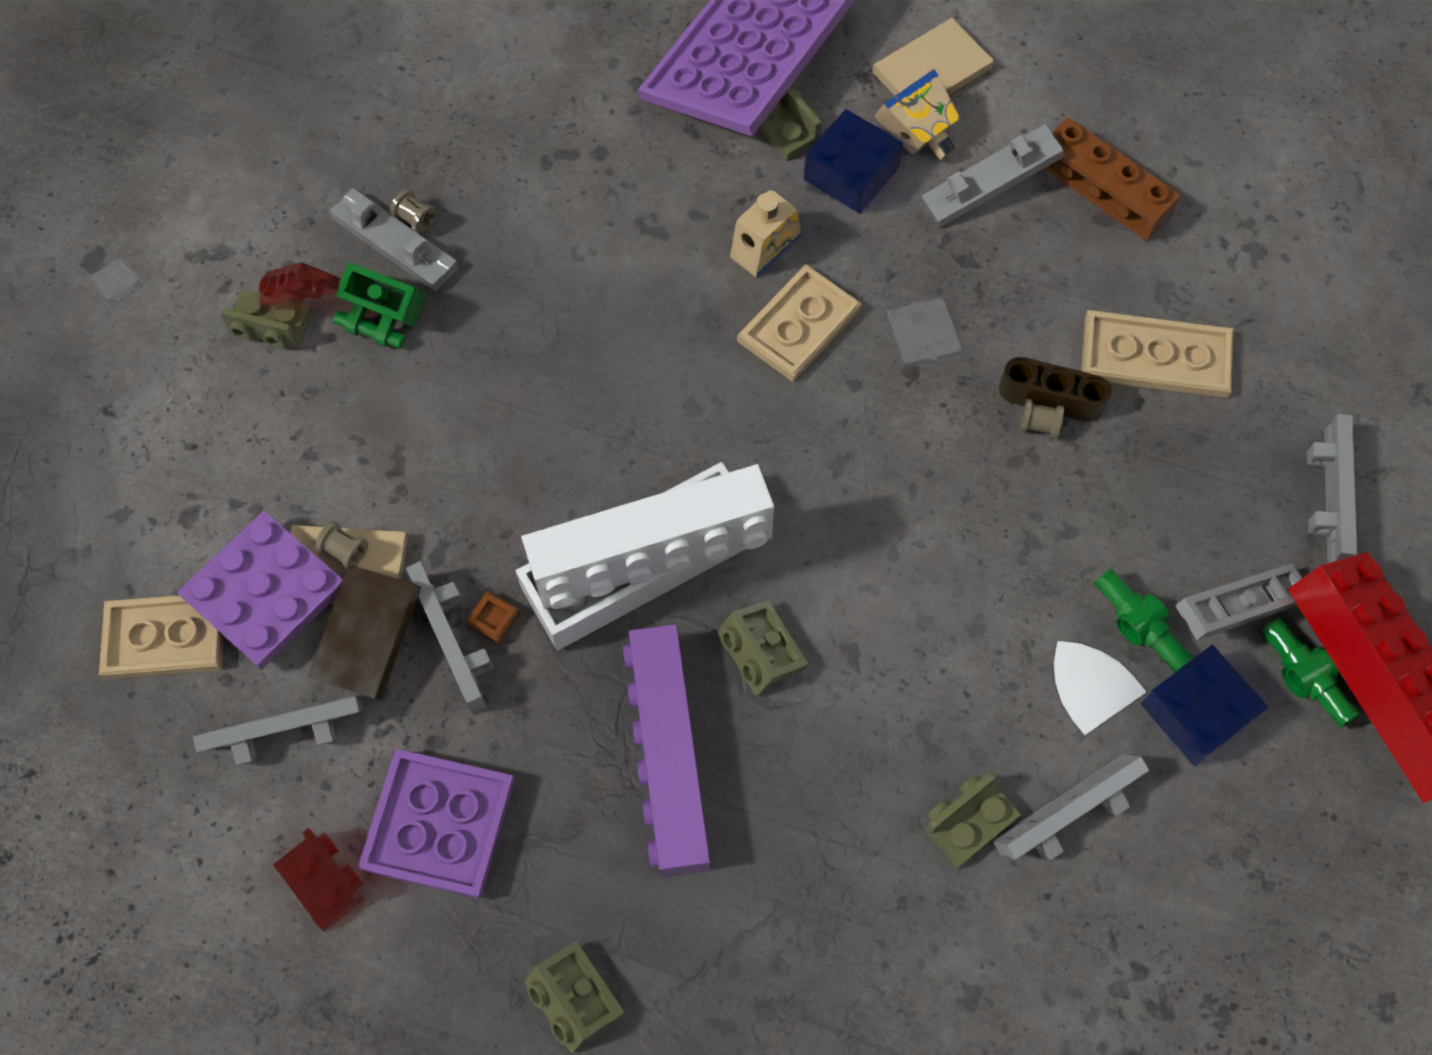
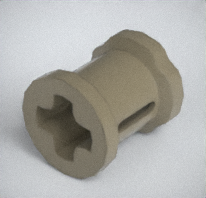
[390,189,438,234]
[1019,399,1064,439]
[315,521,369,568]

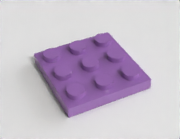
[177,510,343,670]
[357,748,515,900]

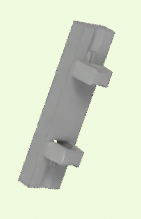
[921,124,1064,228]
[329,188,459,292]
[1307,414,1357,563]
[406,561,493,715]
[1176,563,1302,640]
[192,694,364,765]
[992,754,1149,860]

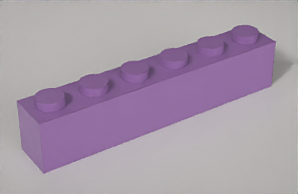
[623,624,710,878]

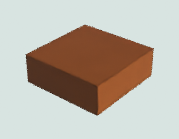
[465,591,521,645]

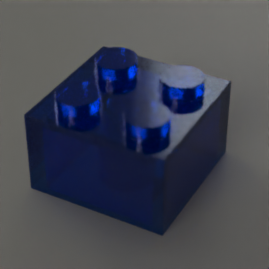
[803,109,903,214]
[1140,644,1269,767]

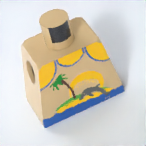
[874,69,959,160]
[730,190,801,278]

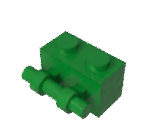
[333,262,427,349]

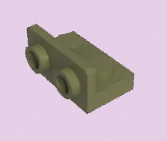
[759,86,822,161]
[221,289,313,349]
[718,600,809,696]
[924,771,1021,869]
[525,941,625,1053]

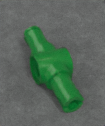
[1093,568,1194,673]
[1260,618,1361,729]

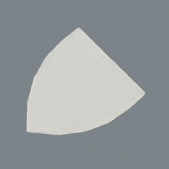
[1054,641,1146,735]

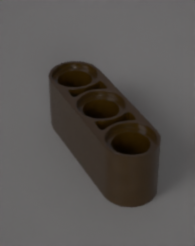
[999,357,1112,422]

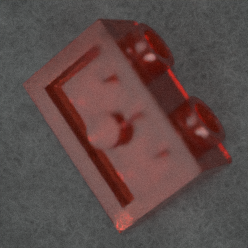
[259,262,341,308]
[273,828,365,932]

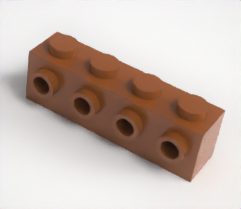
[1044,117,1181,241]

